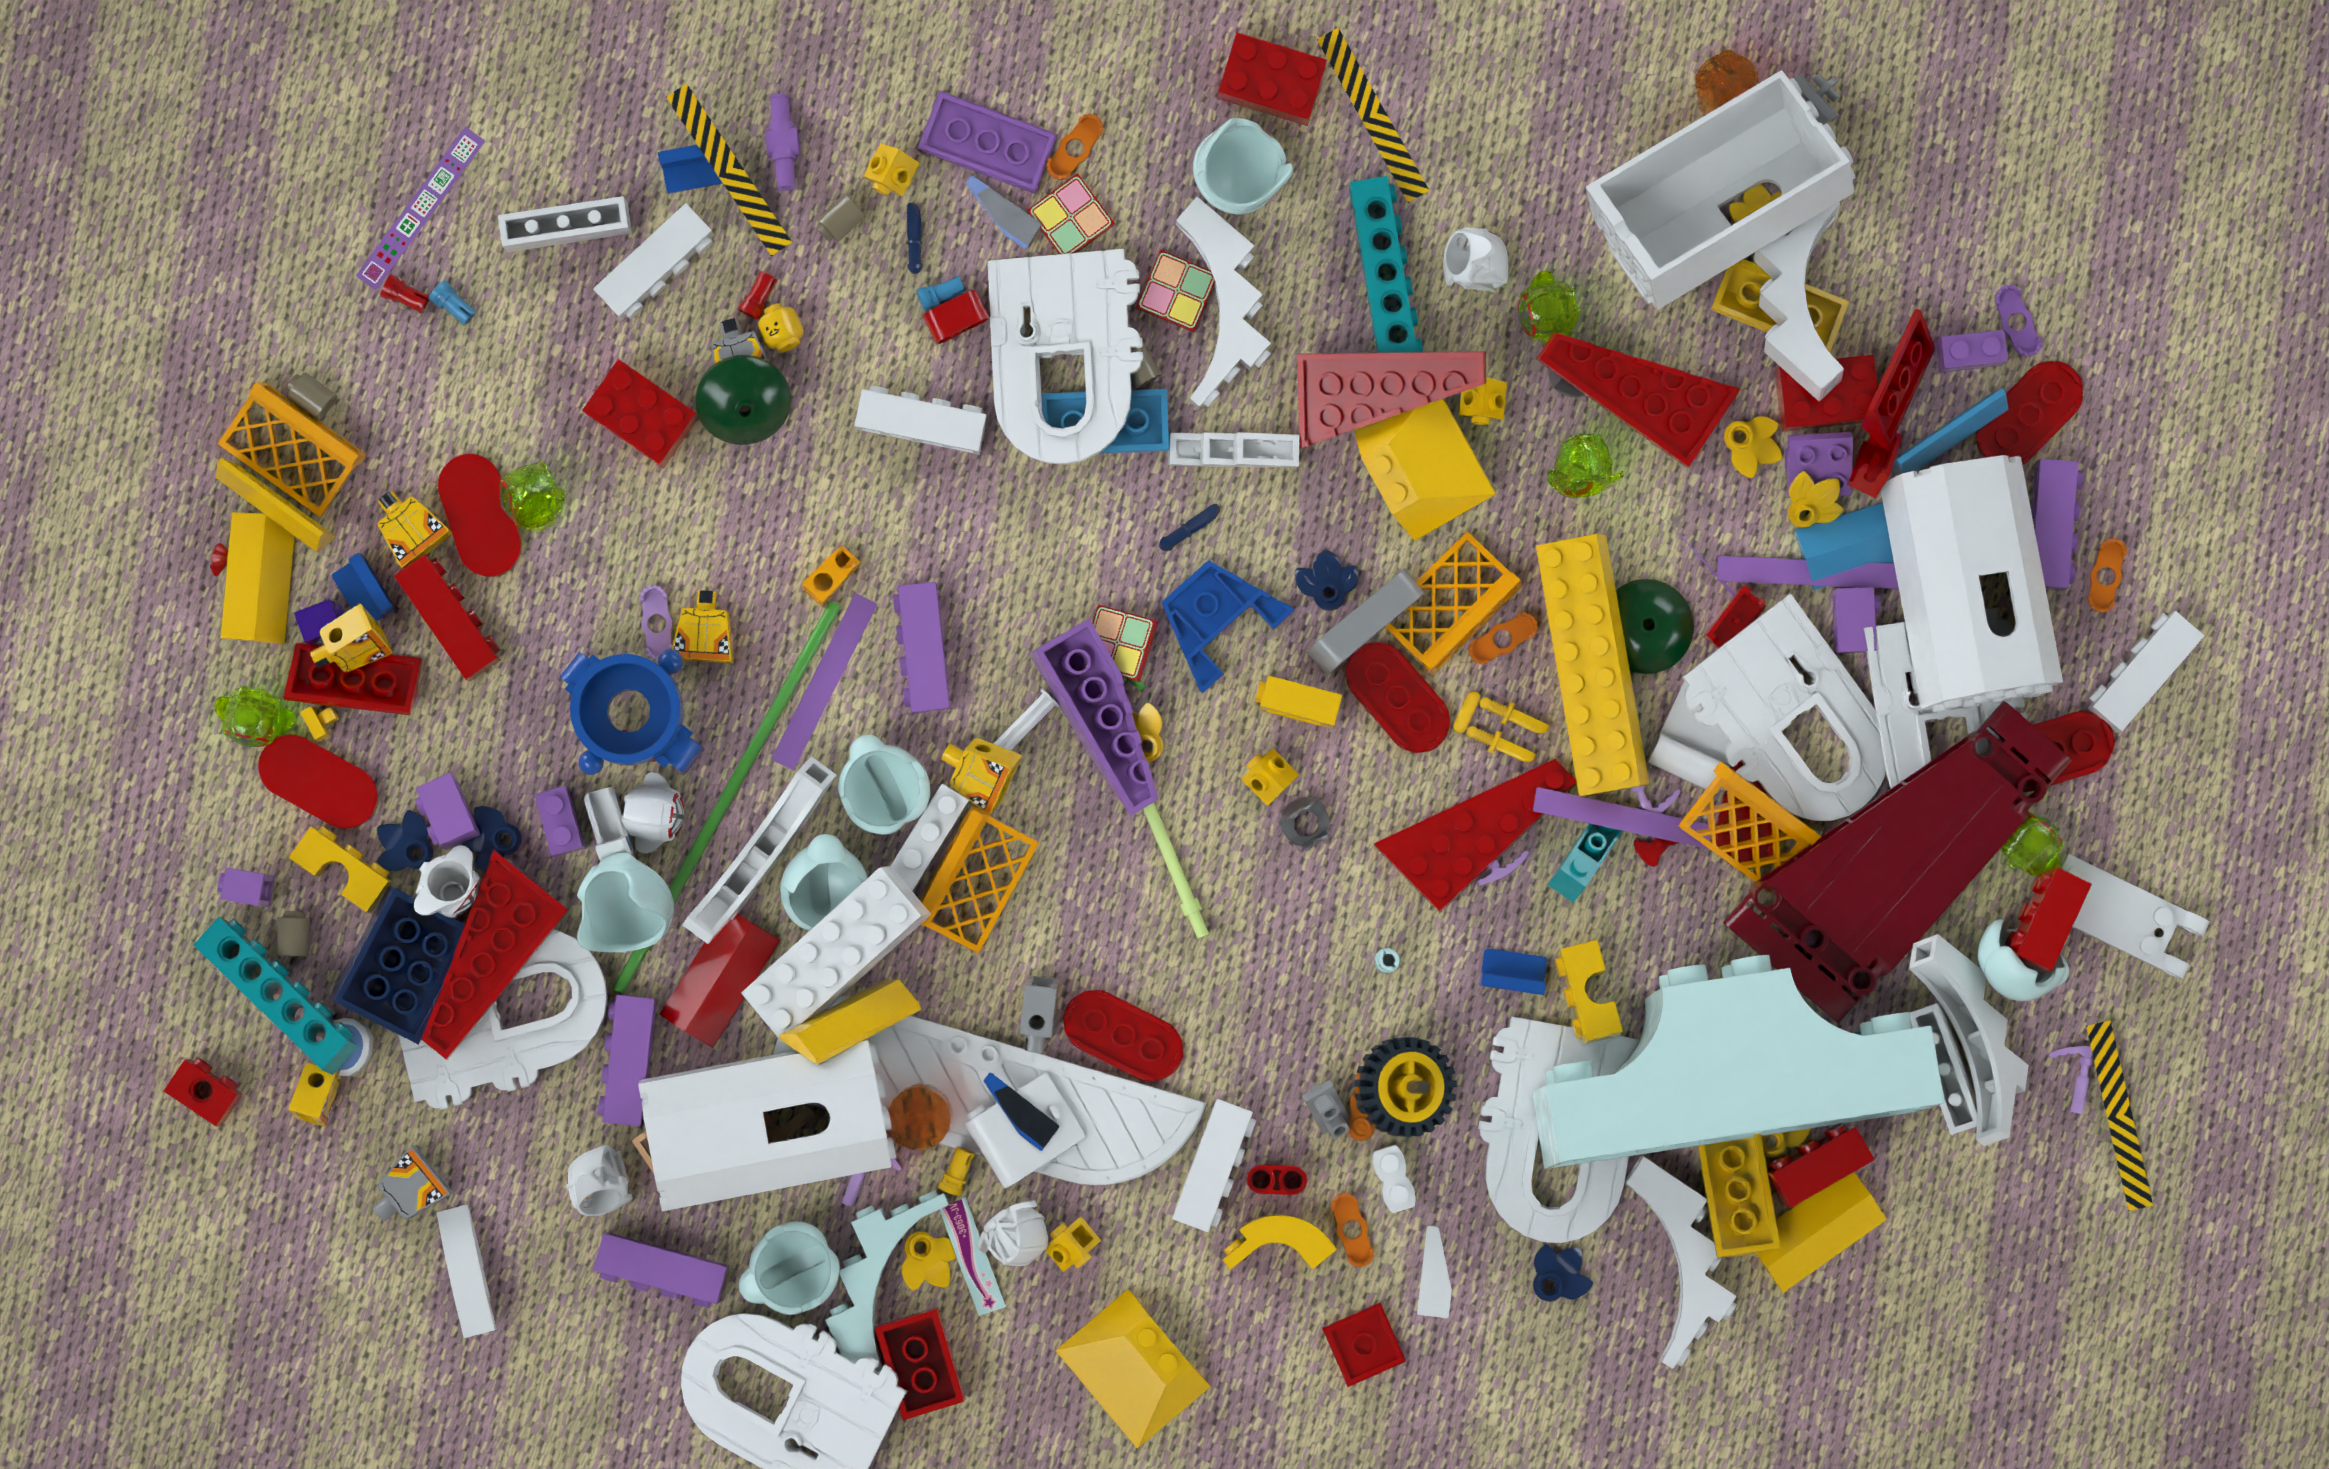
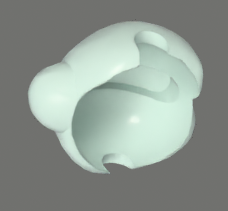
[838,734,930,835]
[780,834,868,931]
[1978,919,2069,1001]
[739,1221,840,1315]

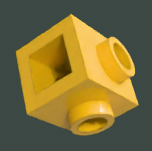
[863,143,920,197]
[1459,377,1507,425]
[1241,748,1299,806]
[1045,1216,1101,1272]

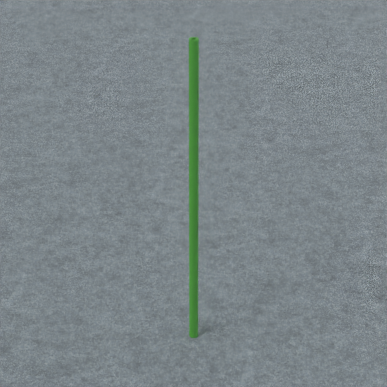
[613,601,841,994]

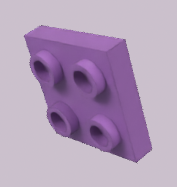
[1785,432,1853,498]

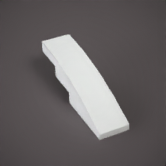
[1167,432,1300,467]
[437,1204,497,1338]

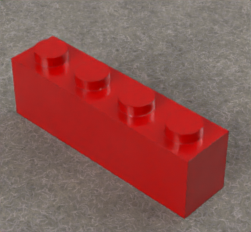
[394,554,501,682]

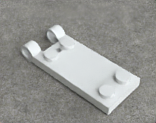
[2060,854,2210,980]

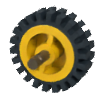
[1354,1037,1457,1137]

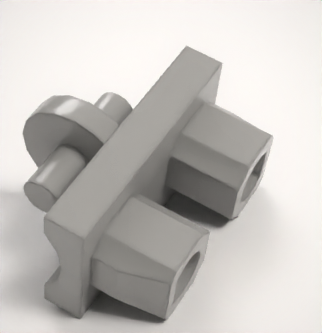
[1794,74,1840,125]
[1302,1080,1350,1139]

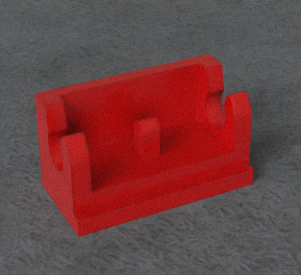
[1847,433,1903,498]
[1703,585,1766,649]

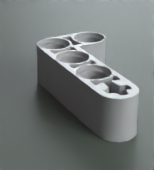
[1307,569,1425,676]

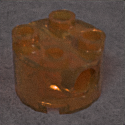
[1695,50,1759,116]
[888,1083,953,1151]

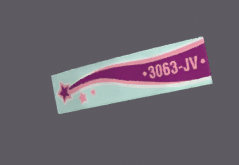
[940,1197,1006,1316]

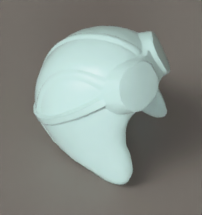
[1193,118,1293,215]
[577,852,674,952]

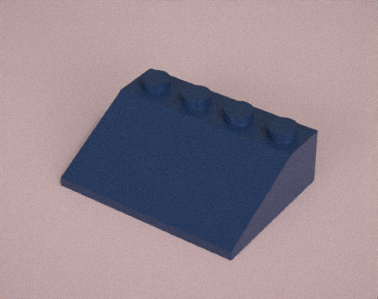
[329,885,465,1045]

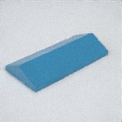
[1891,388,2008,475]
[1041,389,1169,454]
[1794,502,1894,590]

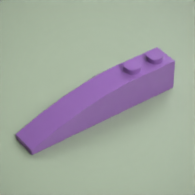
[1029,619,1158,816]

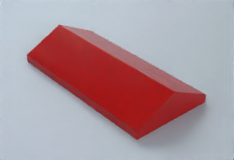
[1861,309,1935,448]
[283,643,422,716]
[659,914,781,1048]

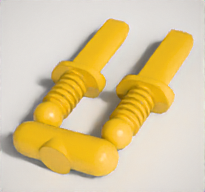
[1453,691,1550,762]

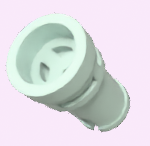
[1374,948,1400,973]

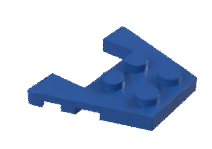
[1161,560,1294,694]

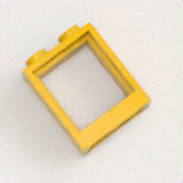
[1255,675,1342,729]

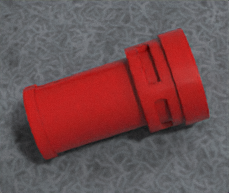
[737,271,778,321]
[380,274,429,314]

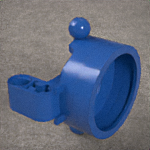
[560,649,705,775]

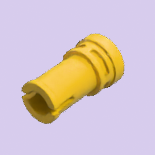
[938,1146,975,1197]

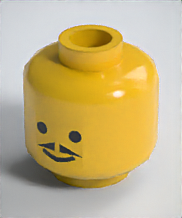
[758,303,804,353]

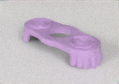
[639,585,673,661]

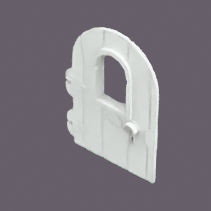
[988,249,1143,465]
[1682,594,1886,821]
[1864,608,2027,788]
[399,930,608,1110]
[1478,1016,1639,1243]
[681,1313,907,1469]

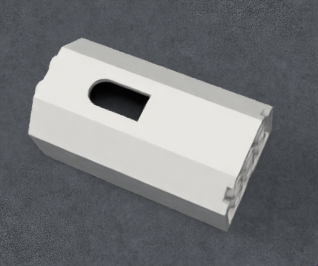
[1586,70,1855,310]
[1881,455,2063,713]
[638,1039,896,1211]

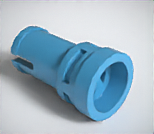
[916,276,965,313]
[428,280,477,326]

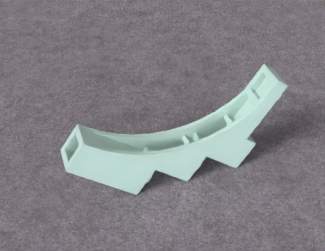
[825,1190,950,1373]

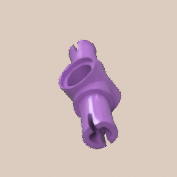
[765,94,800,191]

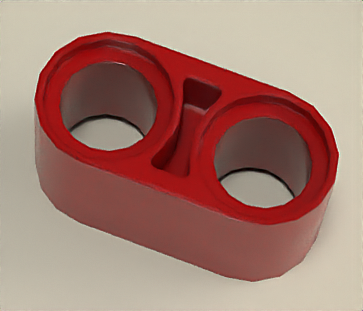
[922,289,990,345]
[1246,1164,1307,1195]

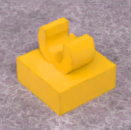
[300,706,340,741]

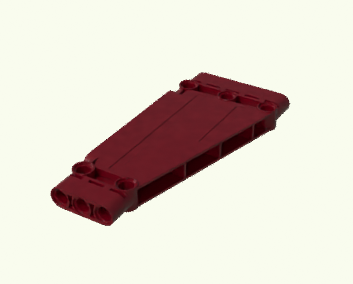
[1723,700,2072,1024]

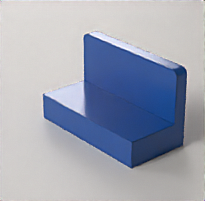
[658,145,723,194]
[332,553,396,621]
[1479,948,1547,995]

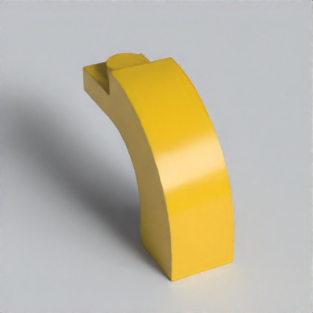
[1222,1214,1337,1270]

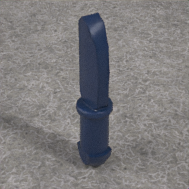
[907,203,923,274]
[1159,504,1220,551]

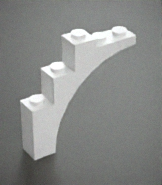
[1176,197,1271,410]
[1754,202,1844,401]
[683,756,837,944]
[1909,934,2029,1146]
[1624,1156,1737,1369]

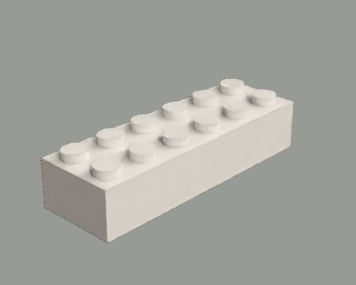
[741,866,931,1042]

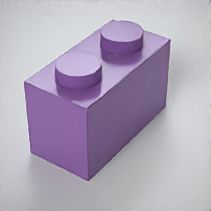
[1935,330,2008,373]
[1832,587,1880,654]
[415,772,481,850]
[534,786,586,857]
[217,867,276,907]

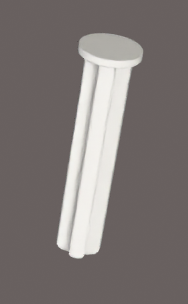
[993,688,1060,750]

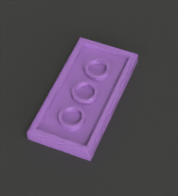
[917,90,1058,194]

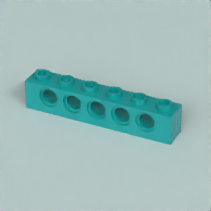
[1349,176,1423,352]
[193,917,359,1075]

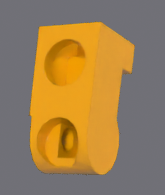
[801,545,861,607]

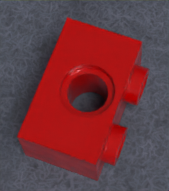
[163,1057,243,1127]

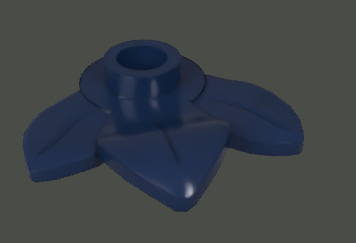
[1295,550,1358,611]
[462,806,522,870]
[377,810,433,872]
[1533,1244,1593,1302]

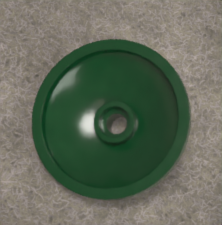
[695,355,791,445]
[1616,579,1694,674]

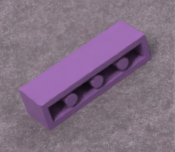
[2031,459,2083,591]
[893,582,951,714]
[598,995,658,1126]
[593,1232,730,1308]

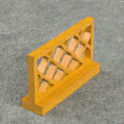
[218,382,367,517]
[1385,531,1522,675]
[1678,761,1821,893]
[919,804,1039,954]

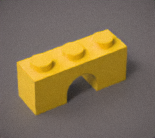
[288,825,393,913]
[1555,940,1623,1045]

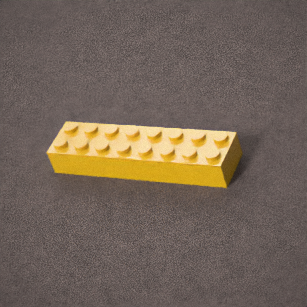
[1536,534,1650,796]

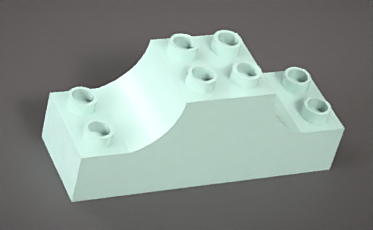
[1532,955,1945,1169]

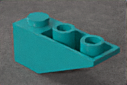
[1547,823,1622,903]

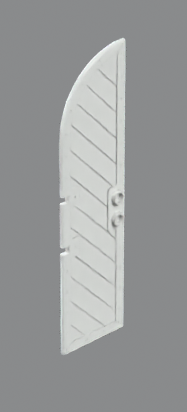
[773,995,1207,1185]

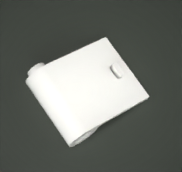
[1647,681,1730,794]
[964,1072,1087,1188]

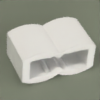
[1371,1144,1416,1213]

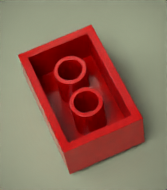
[1217,32,1327,126]
[1774,354,1878,432]
[582,359,699,469]
[2004,867,2092,974]
[1767,1123,1875,1208]
[875,1307,966,1420]

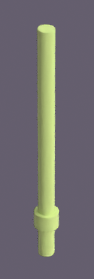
[1143,802,1209,939]

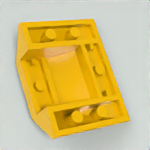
[1354,398,1497,540]
[1055,1288,1211,1449]

